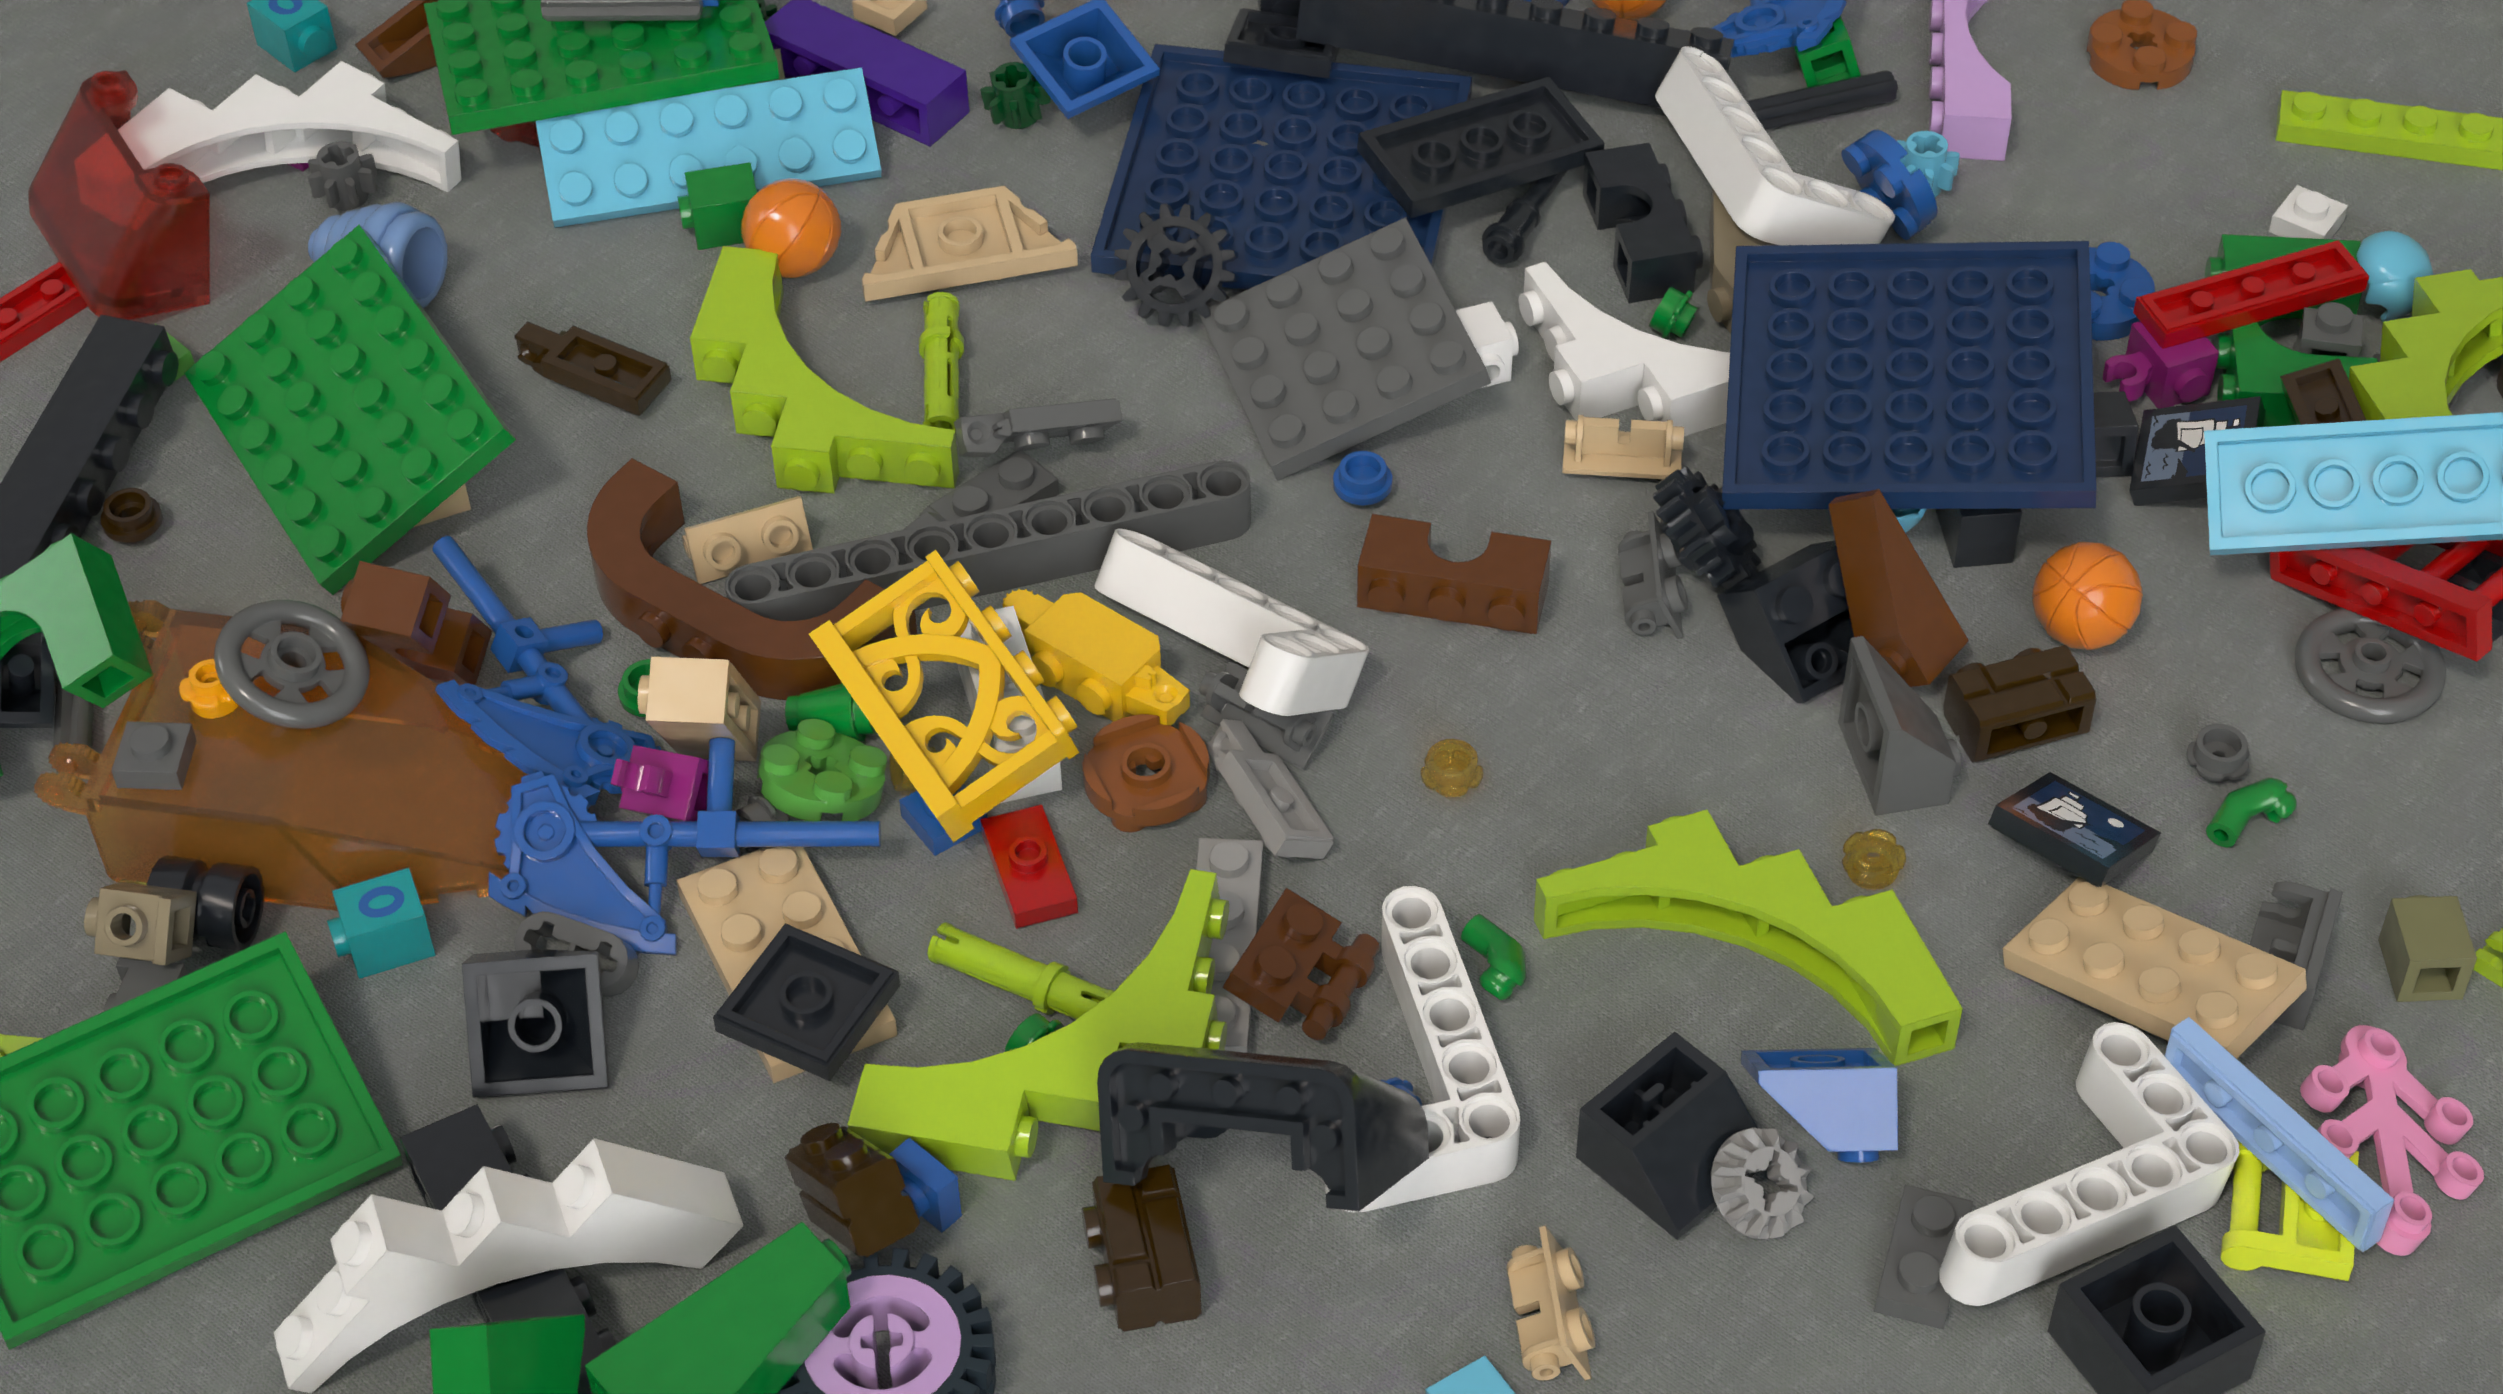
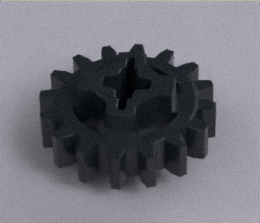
[1114,204,1239,327]
[1653,466,1761,590]

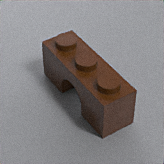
[1357,514,1552,634]
[340,561,493,685]

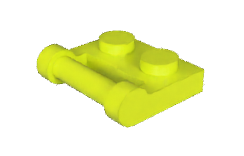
[2221,1139,2359,1281]

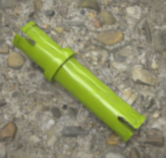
[919,292,964,432]
[928,922,1115,1020]

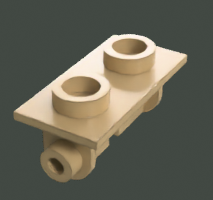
[1562,415,1684,479]
[682,496,813,584]
[1506,1225,1595,1381]

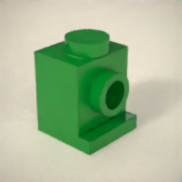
[1793,16,1861,87]

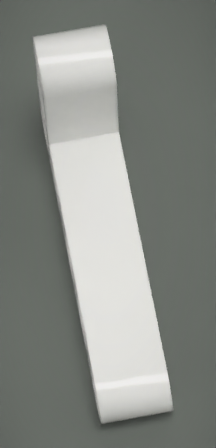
[1655,46,1895,245]
[1094,528,1369,716]
[1325,886,1520,1213]
[1939,1022,2240,1306]

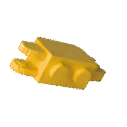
[1002,588,1190,726]

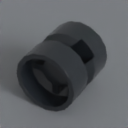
[147,855,264,951]

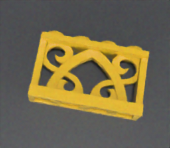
[809,550,1080,843]

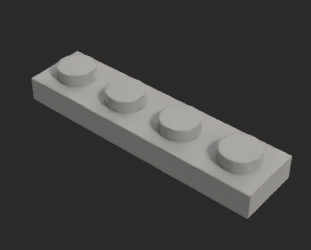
[1196,838,1264,1053]

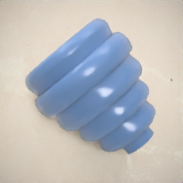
[308,202,447,308]

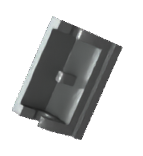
[2250,881,2343,1030]

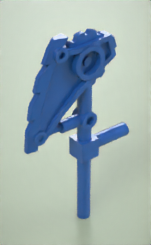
[1712,0,1847,58]
[432,536,661,805]
[489,738,881,956]

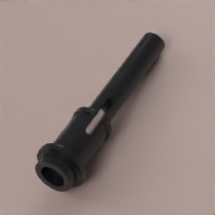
[1482,170,1568,264]

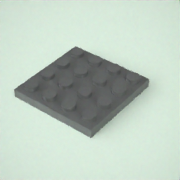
[1199,217,1491,481]

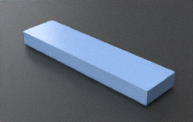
[2165,1017,2394,1252]

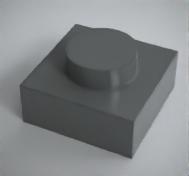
[111,721,197,790]

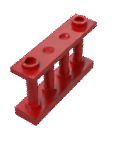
[2269,540,2503,662]

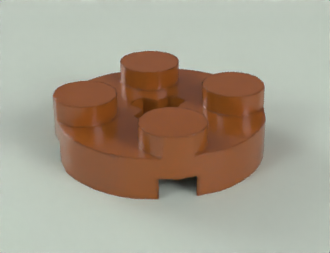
[2086,0,2197,90]
[1082,714,1210,833]

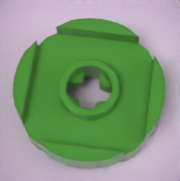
[757,719,887,821]

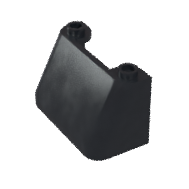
[1097,1042,1429,1212]

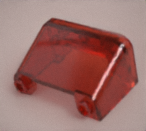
[28,70,210,320]

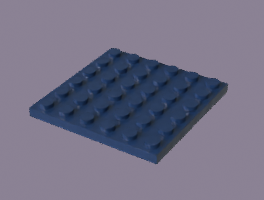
[1090,44,1472,290]
[1722,241,2097,510]

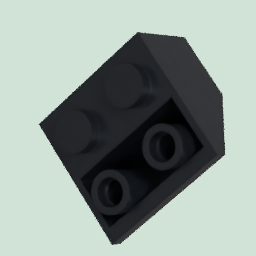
[1717,540,1854,703]
[1576,1031,1758,1240]

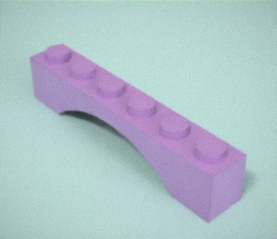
[1929,0,2012,161]

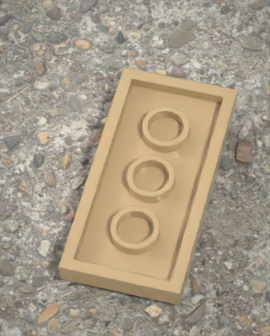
[676,847,898,1083]
[2002,877,2307,1059]

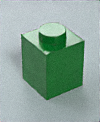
[677,162,757,250]

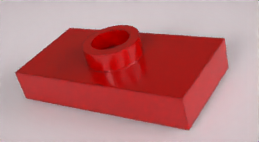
[980,804,1078,929]

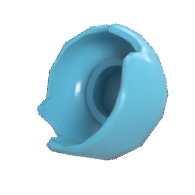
[2356,231,2434,322]

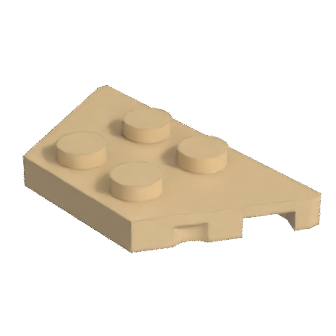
[862,186,1078,302]

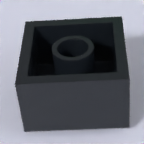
[2048,1225,2266,1394]

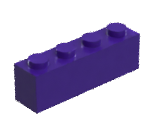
[765,0,970,147]

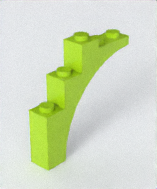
[690,246,959,494]
[2349,269,2503,421]
[1534,809,1963,1066]
[847,869,1229,1181]

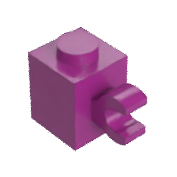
[2102,321,2219,408]
[611,745,709,821]

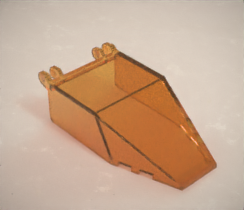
[34,600,591,911]

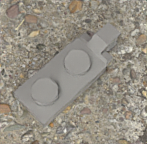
[1206,719,1334,859]

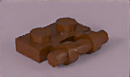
[1222,888,1380,1040]

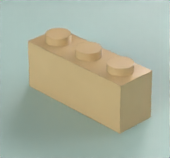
[638,656,761,761]

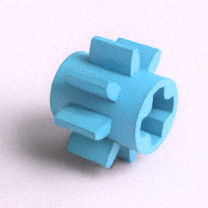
[1897,131,1960,197]

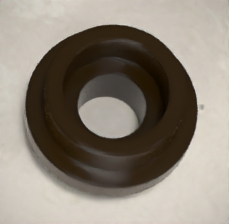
[100,488,163,543]

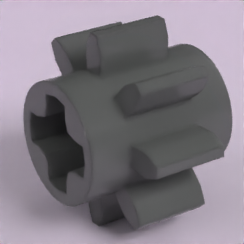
[307,141,378,210]

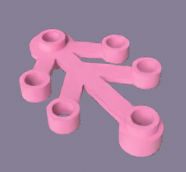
[2300,1025,2484,1256]

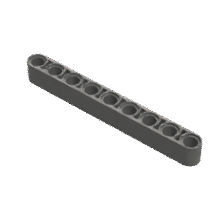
[725,460,1251,621]

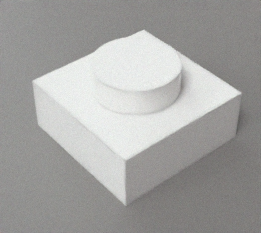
[2269,185,2348,239]

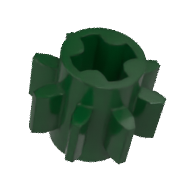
[980,62,1051,129]

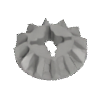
[1711,1128,1814,1240]

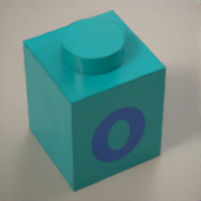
[247,0,337,73]
[327,868,436,979]

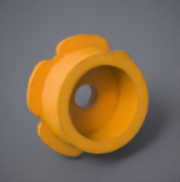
[179,659,239,719]

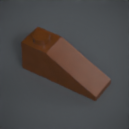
[1828,489,1969,687]

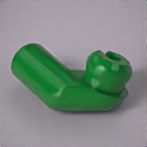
[2206,777,2297,847]
[1461,914,1526,1000]

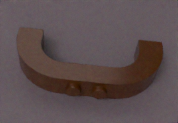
[587,458,918,700]

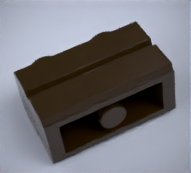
[1943,645,2097,763]
[784,1123,920,1257]
[1081,1164,1202,1332]

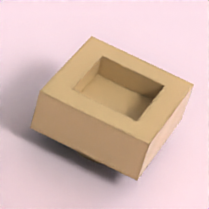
[852,0,927,36]

